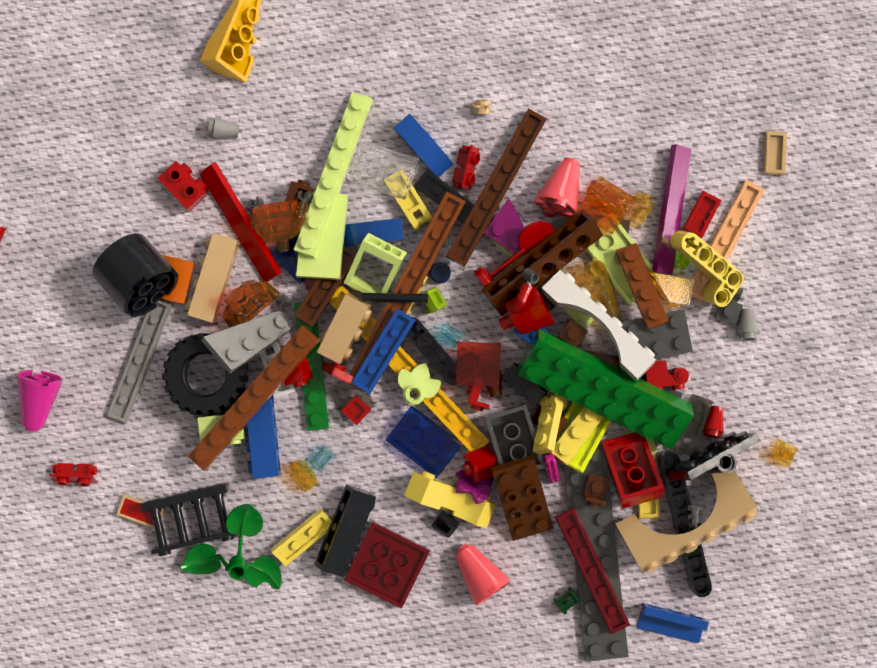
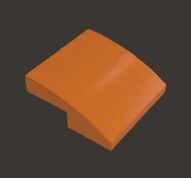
[161,255,195,304]

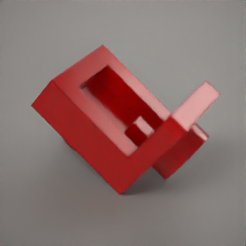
[466,378,490,412]

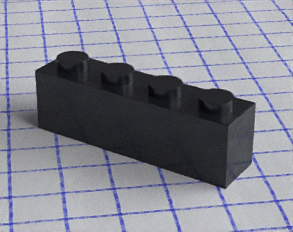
[314,484,376,577]

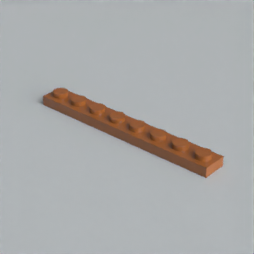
[188,325,320,471]

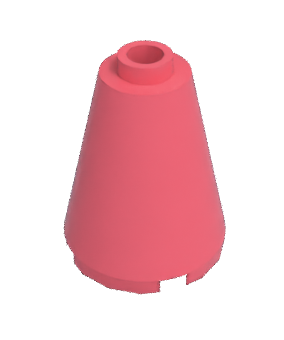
[455,543,510,606]

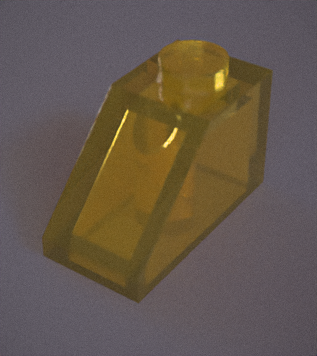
[648,271,695,308]

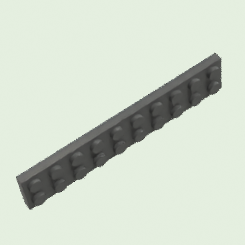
[563,443,629,662]

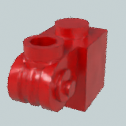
[643,360,689,390]

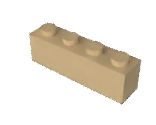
[186,233,240,323]

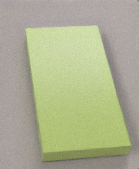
[296,192,348,280]
[586,212,662,306]

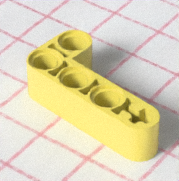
[671,231,743,307]

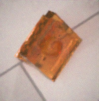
[576,176,636,235]

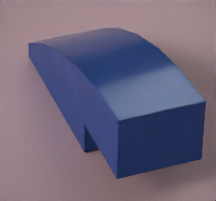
[394,113,453,177]
[344,218,404,247]

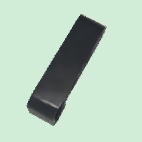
[406,317,480,386]

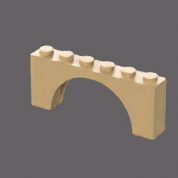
[616,471,758,574]

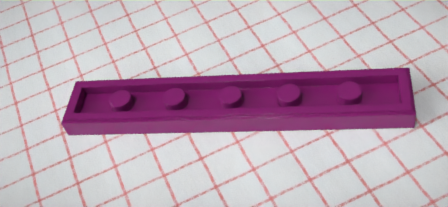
[652,144,692,275]

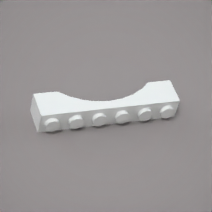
[542,270,656,382]

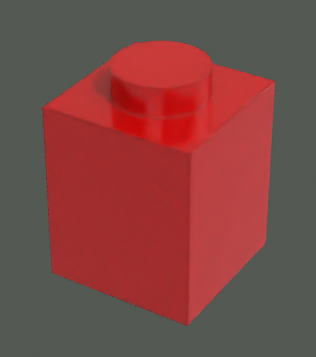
[284,357,314,388]
[463,446,497,483]

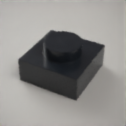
[431,511,460,538]

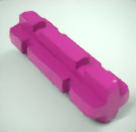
[543,453,560,484]

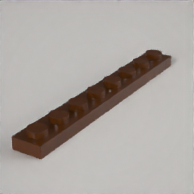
[446,108,547,267]

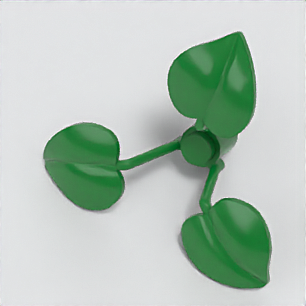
[181,504,281,590]

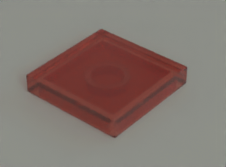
[456,341,501,387]

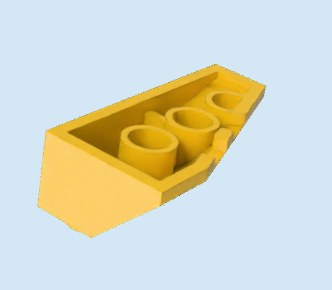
[200,0,261,83]

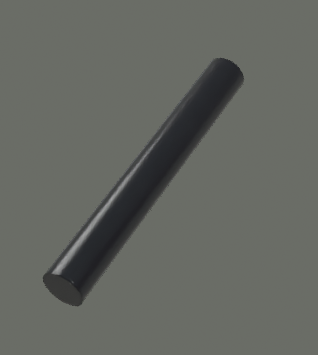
[362,293,428,303]

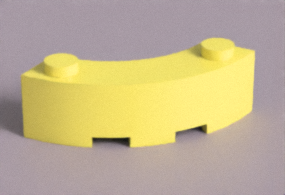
[404,470,496,528]

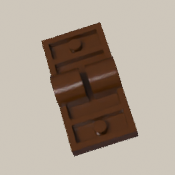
[491,455,554,541]

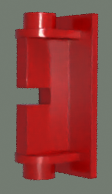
[452,145,480,191]
[49,463,97,487]

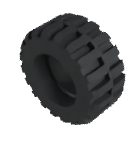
[162,333,249,416]

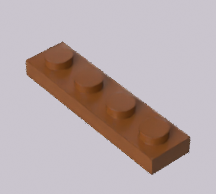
[616,243,669,330]

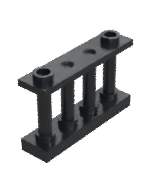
[140,482,237,557]

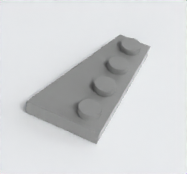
[201,310,295,374]

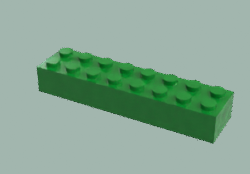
[518,329,694,450]

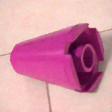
[17,370,62,432]

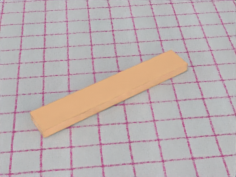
[685,180,765,303]

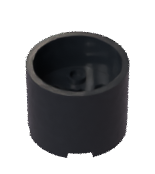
[92,233,178,317]

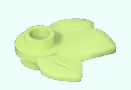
[398,363,441,405]

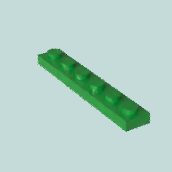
[294,302,329,431]

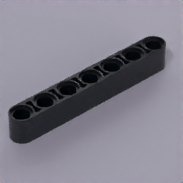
[658,450,712,597]

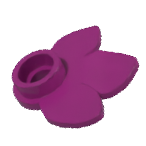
[455,469,493,504]

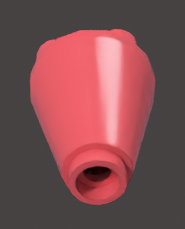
[534,158,580,220]

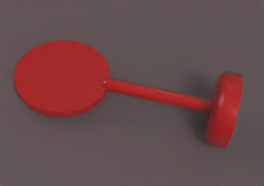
[474,221,555,287]

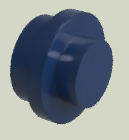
[429,262,451,284]

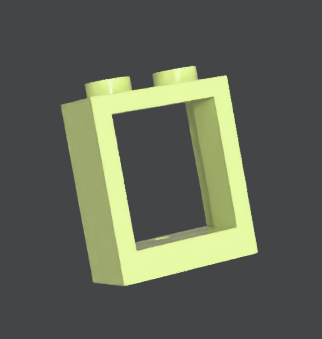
[344,233,407,293]

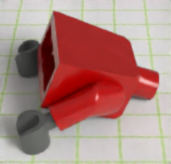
[498,268,555,334]

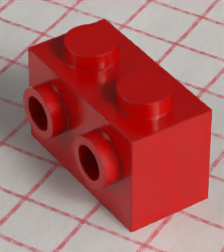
[157,161,209,212]

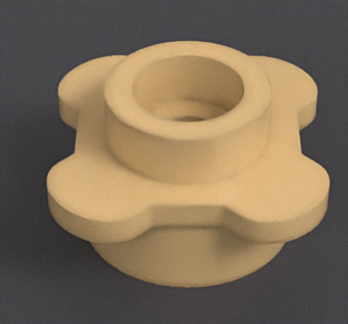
[471,99,493,114]

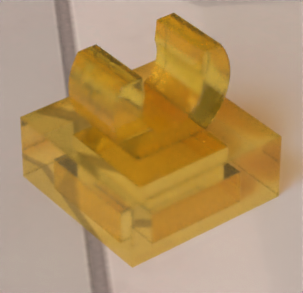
[768,439,798,467]

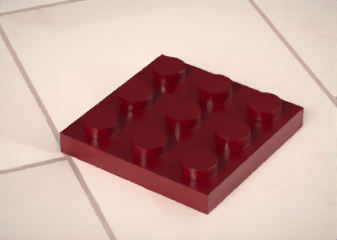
[344,521,430,609]

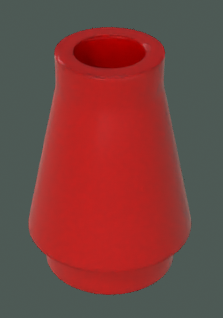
[702,406,724,438]

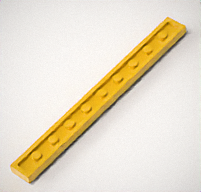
[329,285,489,452]

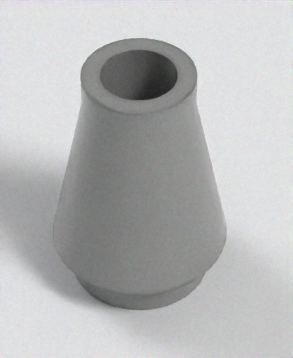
[208,117,240,138]
[737,309,759,341]

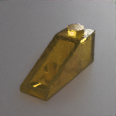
[573,257,623,321]

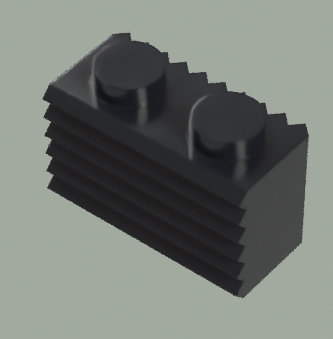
[501,362,547,406]

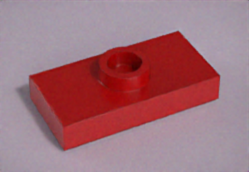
[682,191,722,239]
[321,361,353,384]

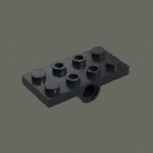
[666,431,760,480]

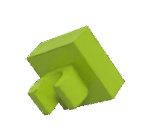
[418,287,447,314]

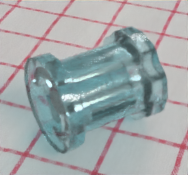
[437,321,465,348]
[308,444,336,473]

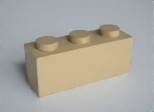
[317,293,372,364]

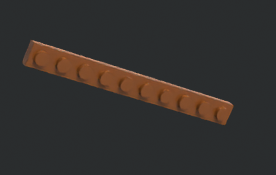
[345,192,466,393]

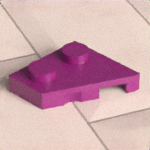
[484,199,524,255]

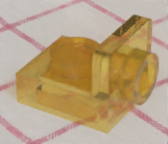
[631,192,655,227]

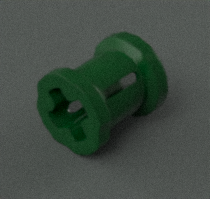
[553,586,582,615]

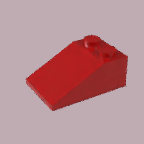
[602,432,664,509]

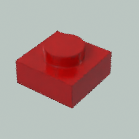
[341,395,372,425]

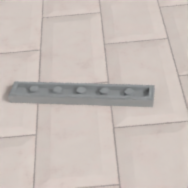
[106,299,173,424]

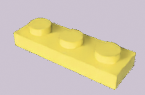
[549,407,603,466]
[271,508,332,566]

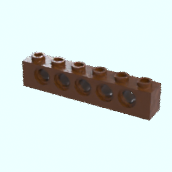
[481,209,603,316]

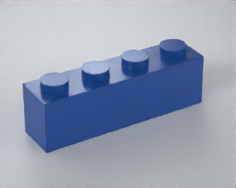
[244,395,281,479]

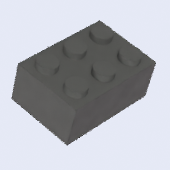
[621,309,693,359]
[484,403,545,469]

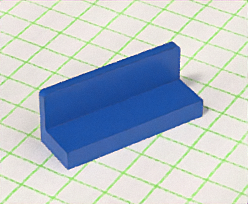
[637,603,709,643]

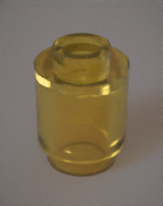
[288,459,318,492]

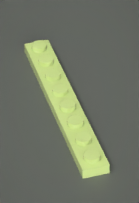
[294,92,373,258]

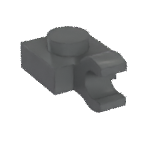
[715,287,744,325]

